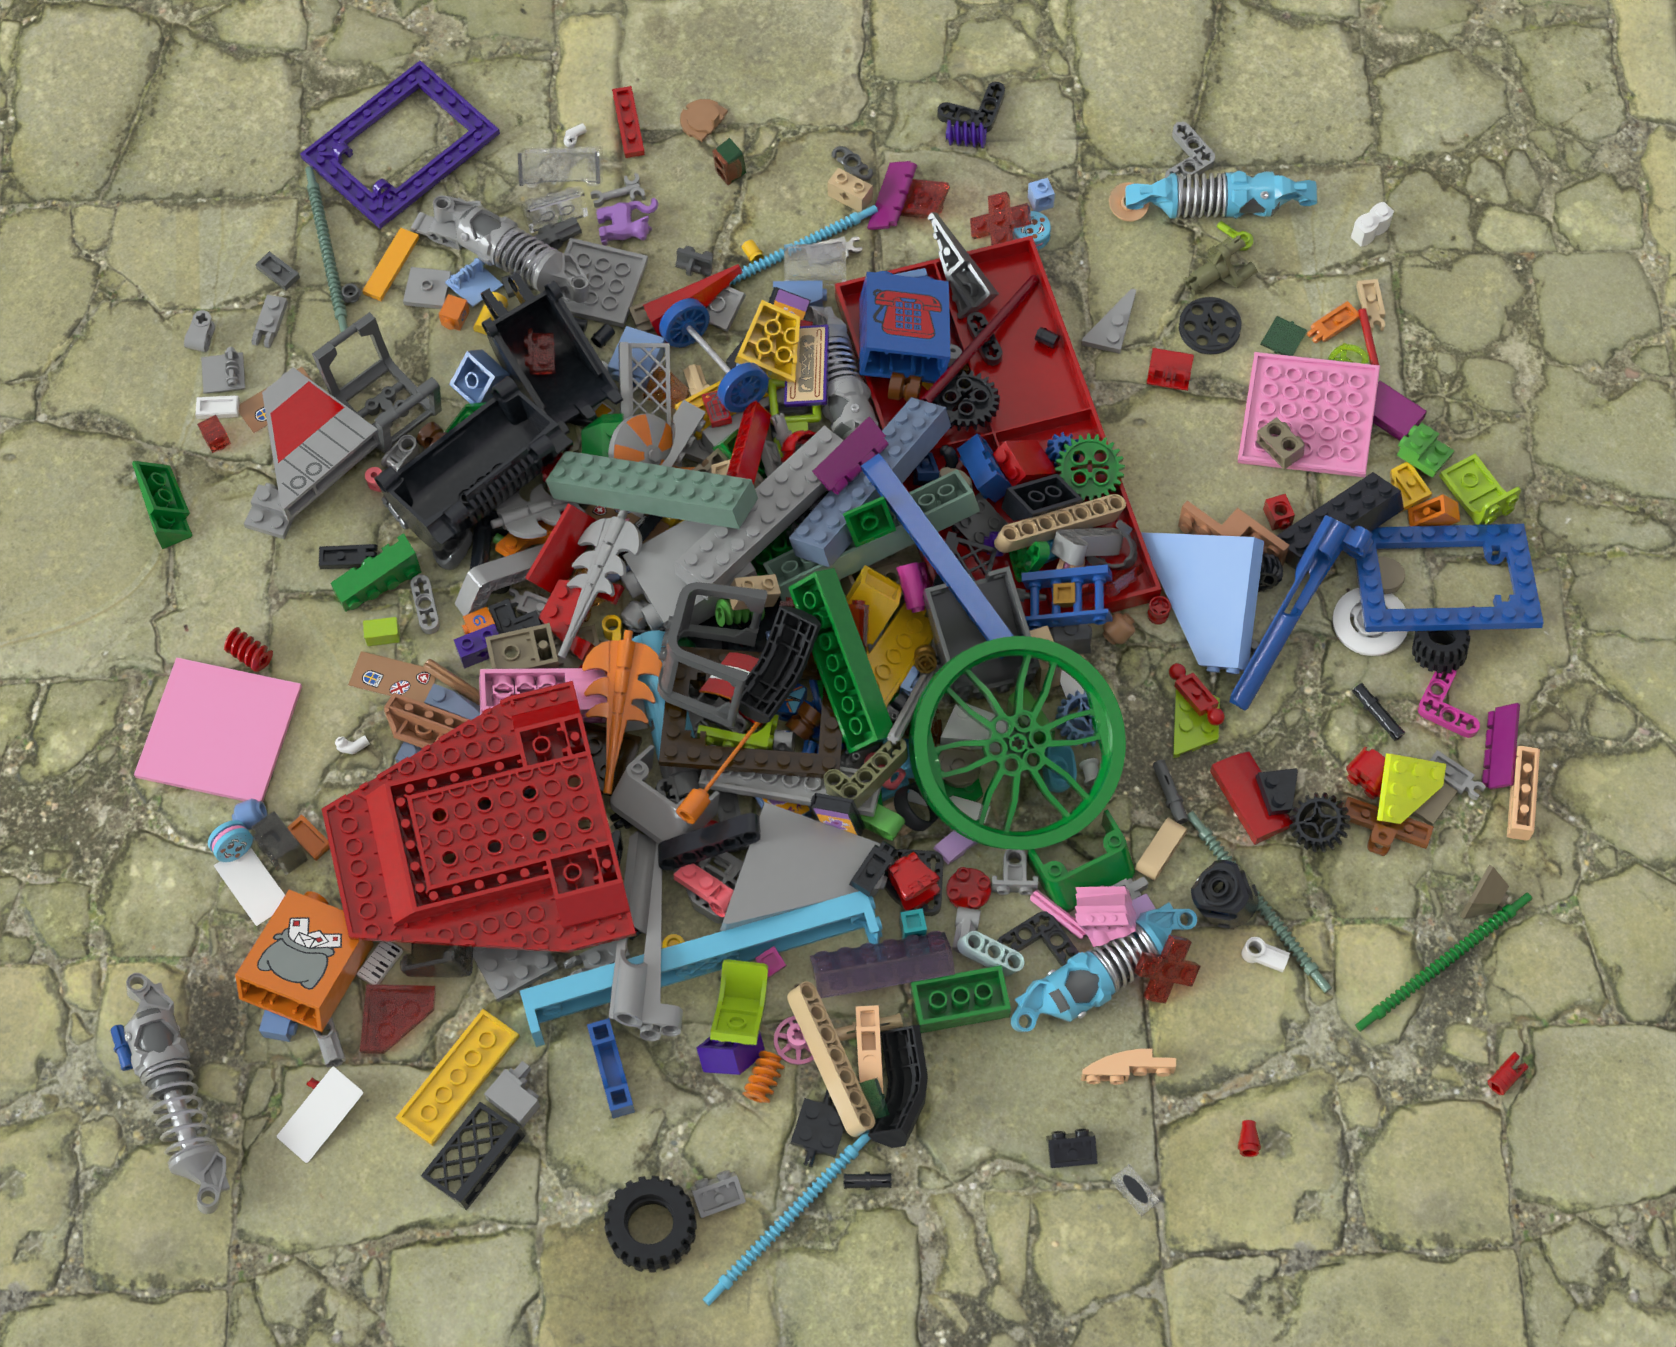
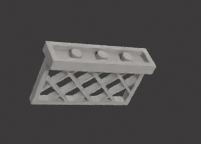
[618,342,671,426]

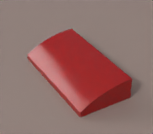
[525,503,597,593]
[1210,751,1293,845]

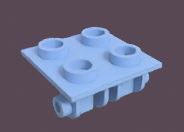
[445,258,503,307]

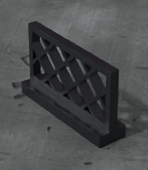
[924,531,997,618]
[421,1102,525,1211]

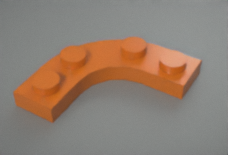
[495,522,555,557]

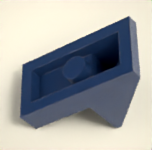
[912,453,940,486]

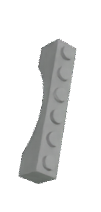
[702,387,812,454]
[629,400,706,518]

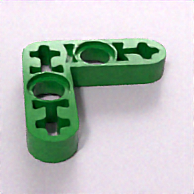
[1008,541,1050,582]

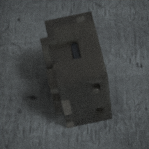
[252,811,308,876]

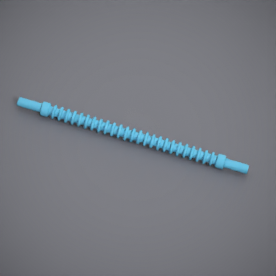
[729,205,878,287]
[702,1130,871,1306]

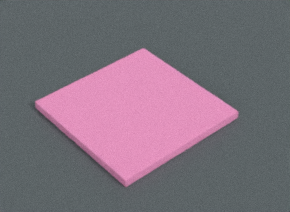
[1238,352,1380,478]
[134,657,302,802]

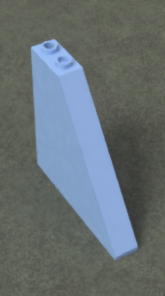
[1141,532,1264,674]

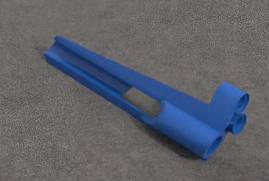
[1229,515,1373,711]

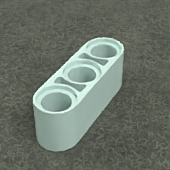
[957,931,1025,976]

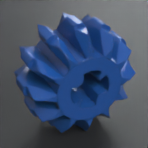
[1045,432,1080,467]

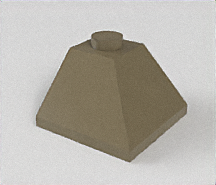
[1460,865,1509,919]

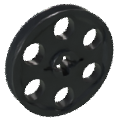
[1179,297,1242,355]

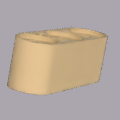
[1135,817,1188,881]

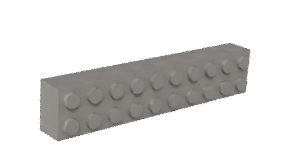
[675,426,843,601]

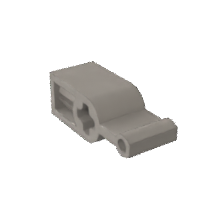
[411,212,462,250]

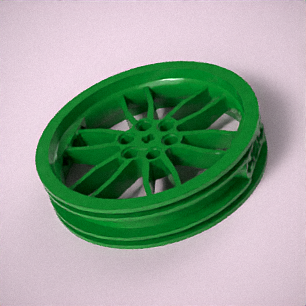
[909,636,1126,850]

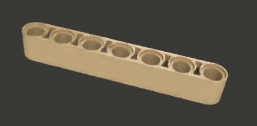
[994,494,1126,553]
[787,981,875,1137]

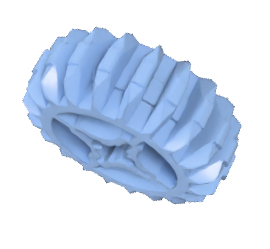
[1055,690,1098,748]

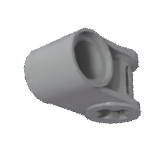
[184,310,215,352]
[381,435,420,472]

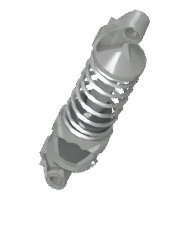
[124,973,230,1214]

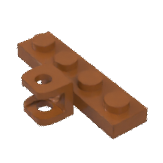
[1344,797,1434,856]

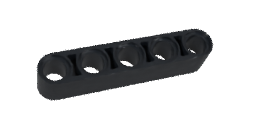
[658,813,761,871]

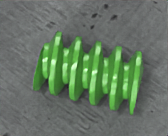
[715,599,765,627]

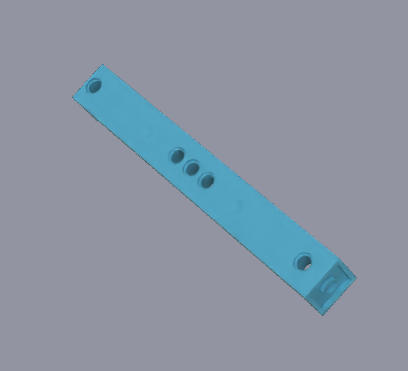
[520,891,883,1047]

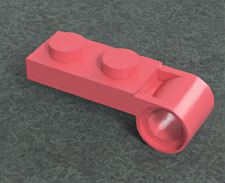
[673,863,734,917]

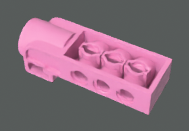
[479,668,607,723]

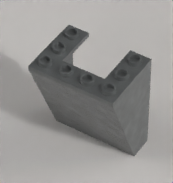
[923,567,1040,704]

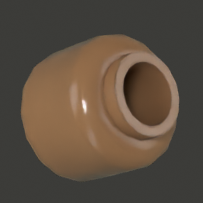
[1103,613,1135,645]

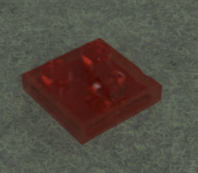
[900,179,950,218]

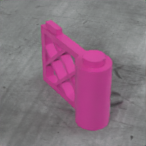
[896,562,931,613]

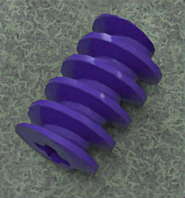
[946,120,987,148]

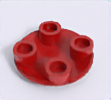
[946,867,991,909]

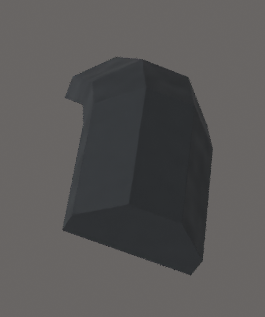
[731,606,822,723]
[868,1025,928,1148]

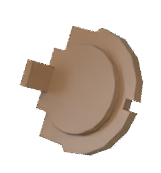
[680,99,728,142]

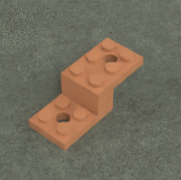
[1178,500,1289,566]

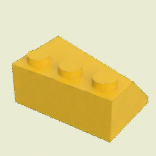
[735,300,800,383]

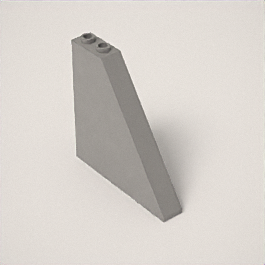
[720,802,893,931]

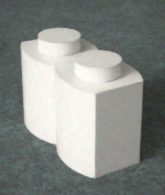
[1351,202,1394,247]

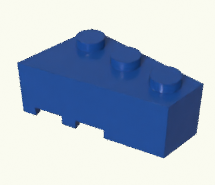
[957,434,1012,503]

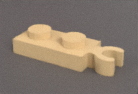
[1356,279,1386,332]

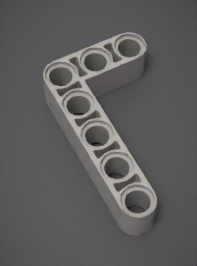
[455,544,544,616]

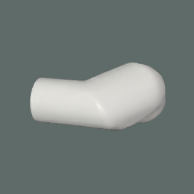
[335,736,370,755]

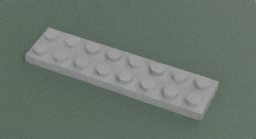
[698,745,882,817]

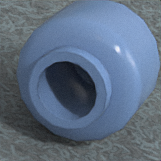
[232,798,267,830]

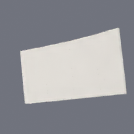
[214,847,285,926]

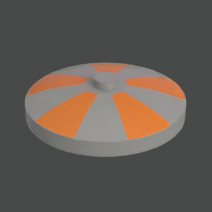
[608,414,682,468]

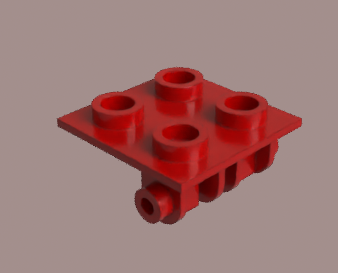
[1146,348,1194,391]

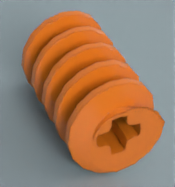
[742,1050,785,1103]

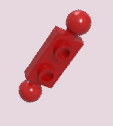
[1168,663,1225,726]

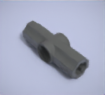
[530,217,582,254]

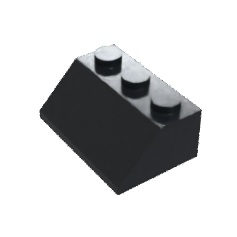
[1001,474,1083,521]

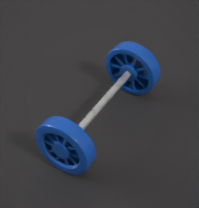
[659,298,769,413]

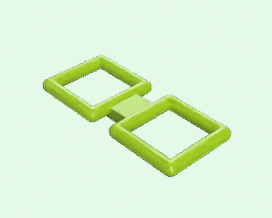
[768,379,822,457]

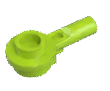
[1217,221,1254,251]

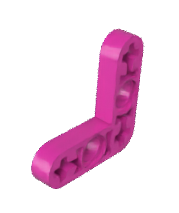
[1418,669,1480,738]

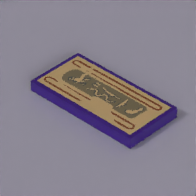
[784,324,829,407]

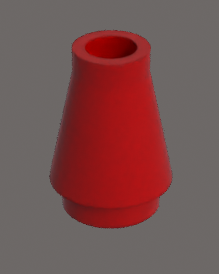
[1237,1120,1261,1157]

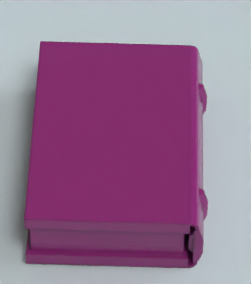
[1373,380,1427,441]

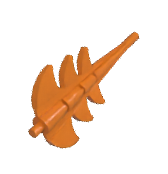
[582,630,662,795]

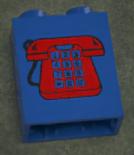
[859,271,951,383]

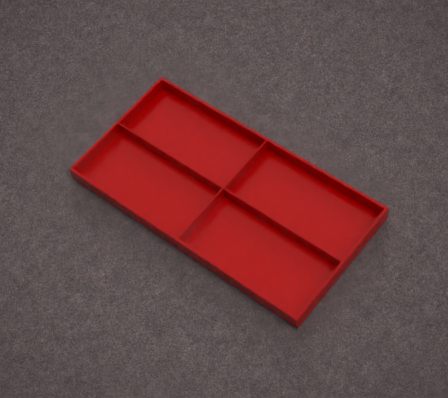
[835,236,1161,631]

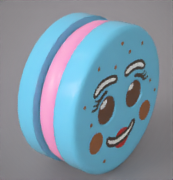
[1013,211,1051,250]
[208,820,253,862]

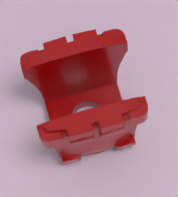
[887,852,940,911]

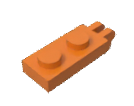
[1307,301,1360,344]

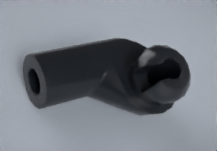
[940,445,959,469]

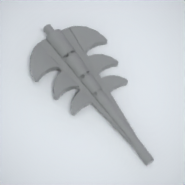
[490,484,585,539]
[557,510,642,659]

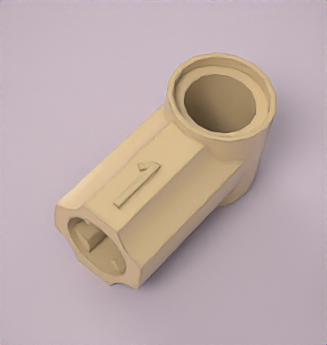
[683,364,710,397]

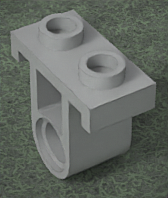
[992,849,1038,895]

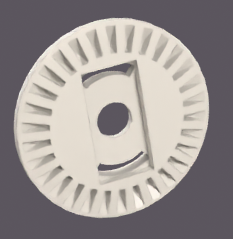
[1332,588,1408,656]

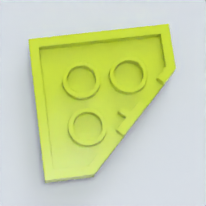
[1377,753,1446,824]

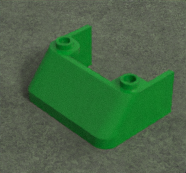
[1027,809,1135,913]

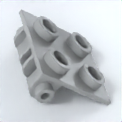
[201,347,245,394]

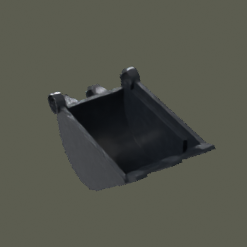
[481,272,623,435]

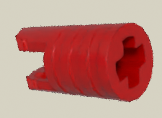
[1487,1052,1529,1096]

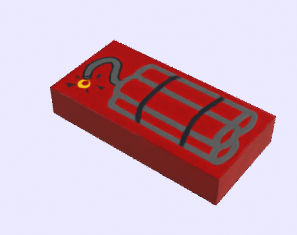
[701,391,732,428]

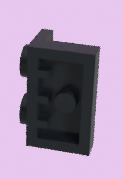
[1046,1129,1098,1168]

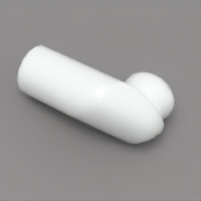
[563,123,587,148]

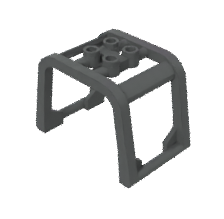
[312,312,442,453]
[657,582,768,727]

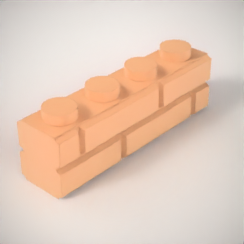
[1507,746,1540,841]

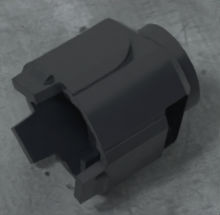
[1191,860,1259,930]

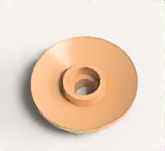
[1109,182,1149,222]

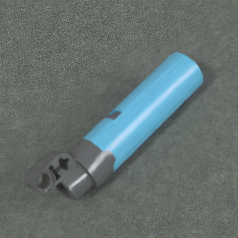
[632,630,702,805]

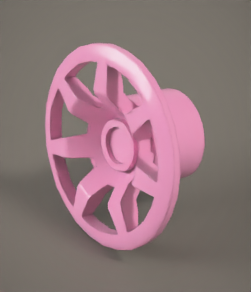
[774,1016,814,1065]

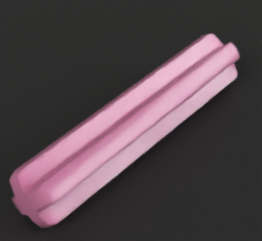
[1030,890,1087,939]

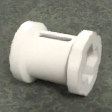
[1079,758,1099,787]

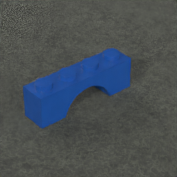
[587,1018,635,1119]

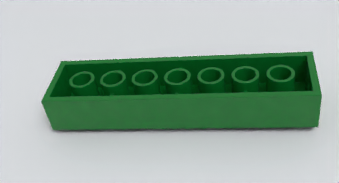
[788,568,893,754]

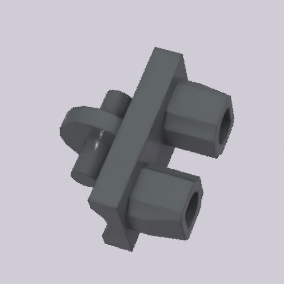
[675,245,713,276]

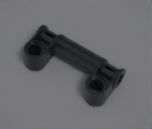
[469,510,510,594]

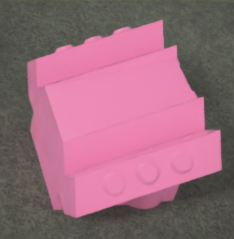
[1075,886,1136,947]

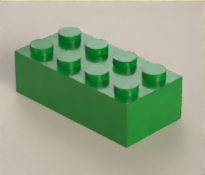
[911,965,1011,1033]

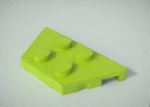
[1173,688,1220,758]

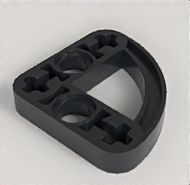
[884,849,943,916]

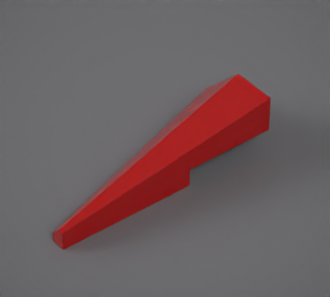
[643,264,743,343]

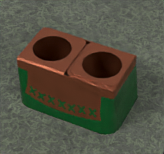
[712,137,747,185]

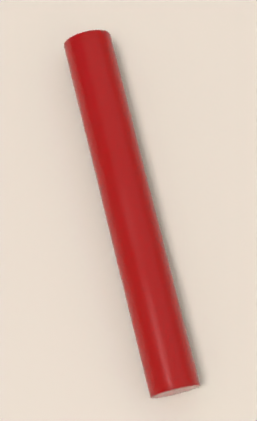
[1358,308,1379,365]

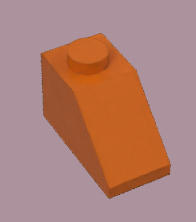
[1408,494,1460,526]

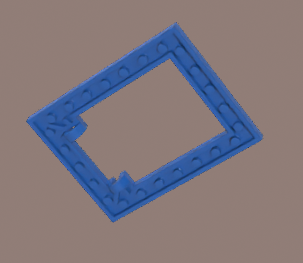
[1355,524,1544,632]

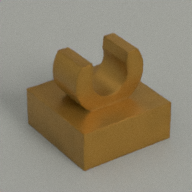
[1053,582,1075,608]

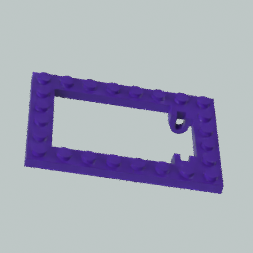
[300,61,500,229]

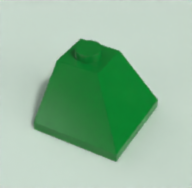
[843,496,896,548]

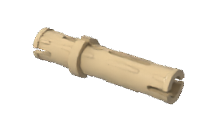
[834,1013,903,1041]

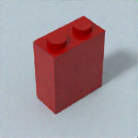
[992,440,1058,486]

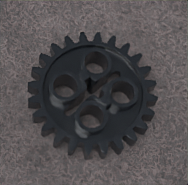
[931,370,1000,432]

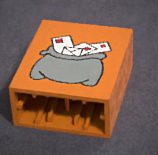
[235,890,373,1032]

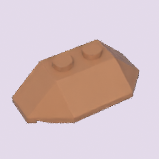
[384,693,471,748]

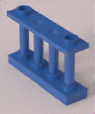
[1022,564,1113,630]

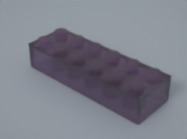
[810,931,955,998]

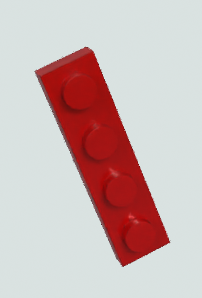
[612,86,645,158]

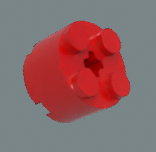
[1346,747,1385,800]

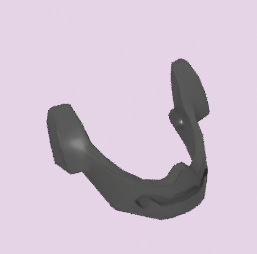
[1086,520,1138,570]

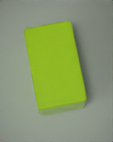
[363,617,400,646]

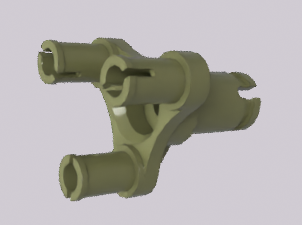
[1183,235,1258,295]

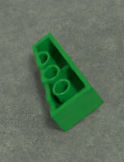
[330,533,422,612]

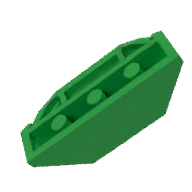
[581,413,624,457]

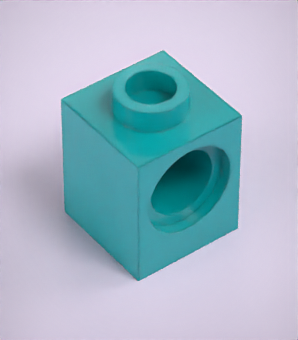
[899,908,927,943]

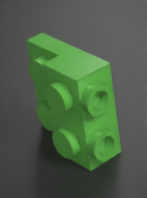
[1397,423,1454,478]

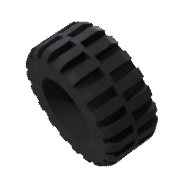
[604,1176,697,1273]

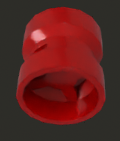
[1147,596,1171,625]

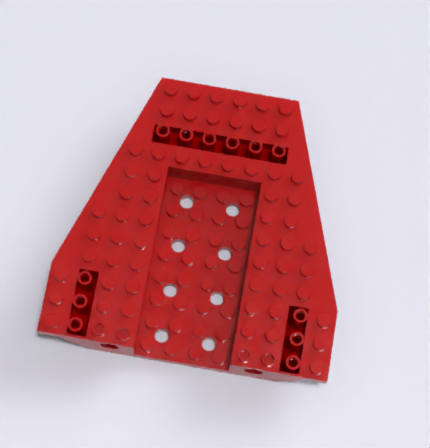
[322,681,636,953]

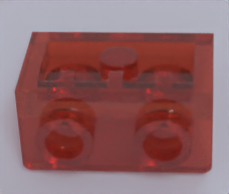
[524,328,555,375]

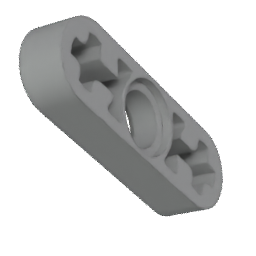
[410,575,440,634]

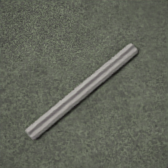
[887,671,935,744]

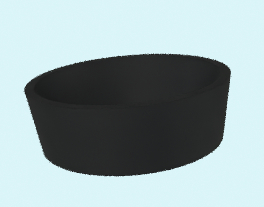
[894,782,938,832]

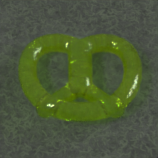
[1328,343,1369,364]

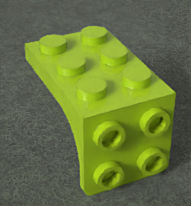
[1439,453,1521,525]
[697,714,779,750]
[710,959,768,1045]

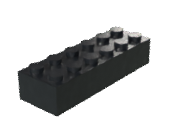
[1276,472,1404,575]

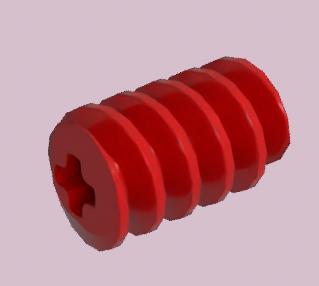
[224,627,273,672]

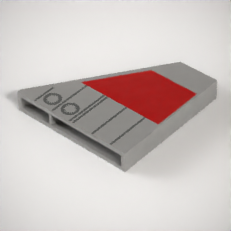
[262,367,380,521]

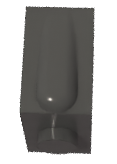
[1049,624,1092,654]

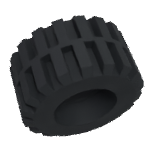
[1412,630,1470,674]

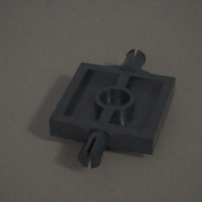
[790,1089,844,1167]

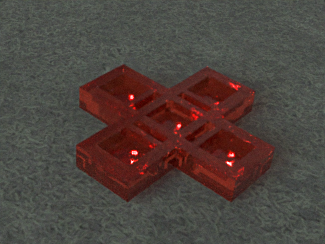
[970,191,1031,245]
[1134,935,1201,1004]

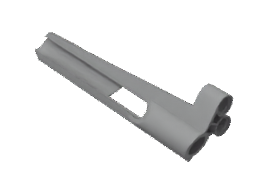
[609,830,683,1041]

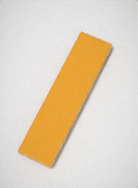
[362,228,419,301]

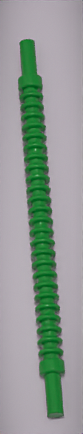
[1355,892,1532,1032]

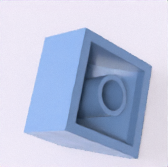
[449,349,510,404]

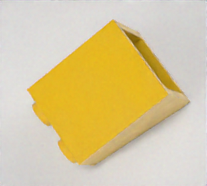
[846,565,902,645]

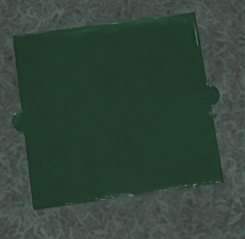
[1260,316,1307,356]
[859,1078,890,1119]

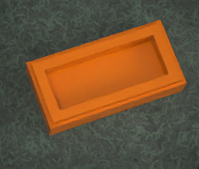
[285,815,330,861]

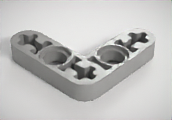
[1165,122,1215,185]

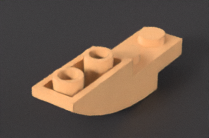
[856,1005,884,1102]
[1081,1048,1176,1085]

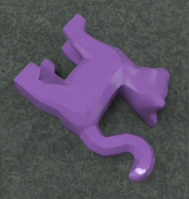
[596,198,659,246]

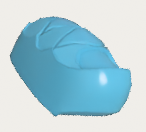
[1042,746,1077,793]

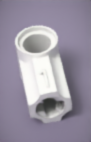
[1241,937,1290,972]

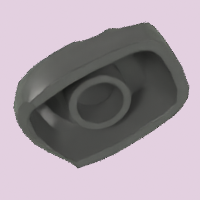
[432,528,473,570]

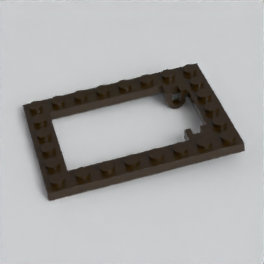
[659,646,842,778]

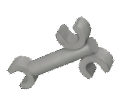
[590,173,646,208]

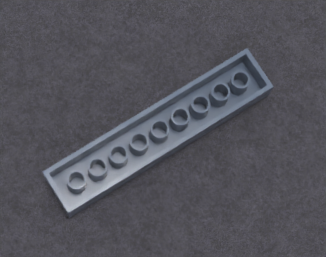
[789,397,951,568]

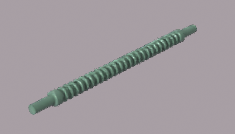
[305,166,348,332]
[1187,811,1332,993]

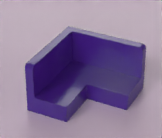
[696,1031,765,1075]

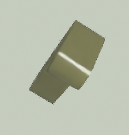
[823,738,908,809]

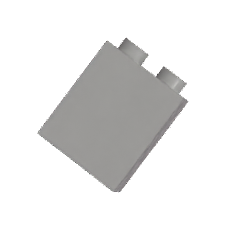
[620,520,757,631]

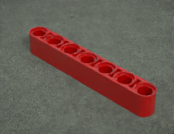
[727,400,772,485]

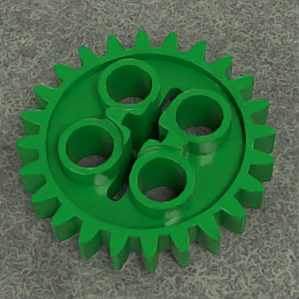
[1055,433,1125,503]

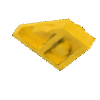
[1390,462,1432,512]

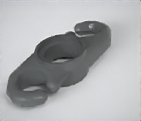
[832,146,873,181]

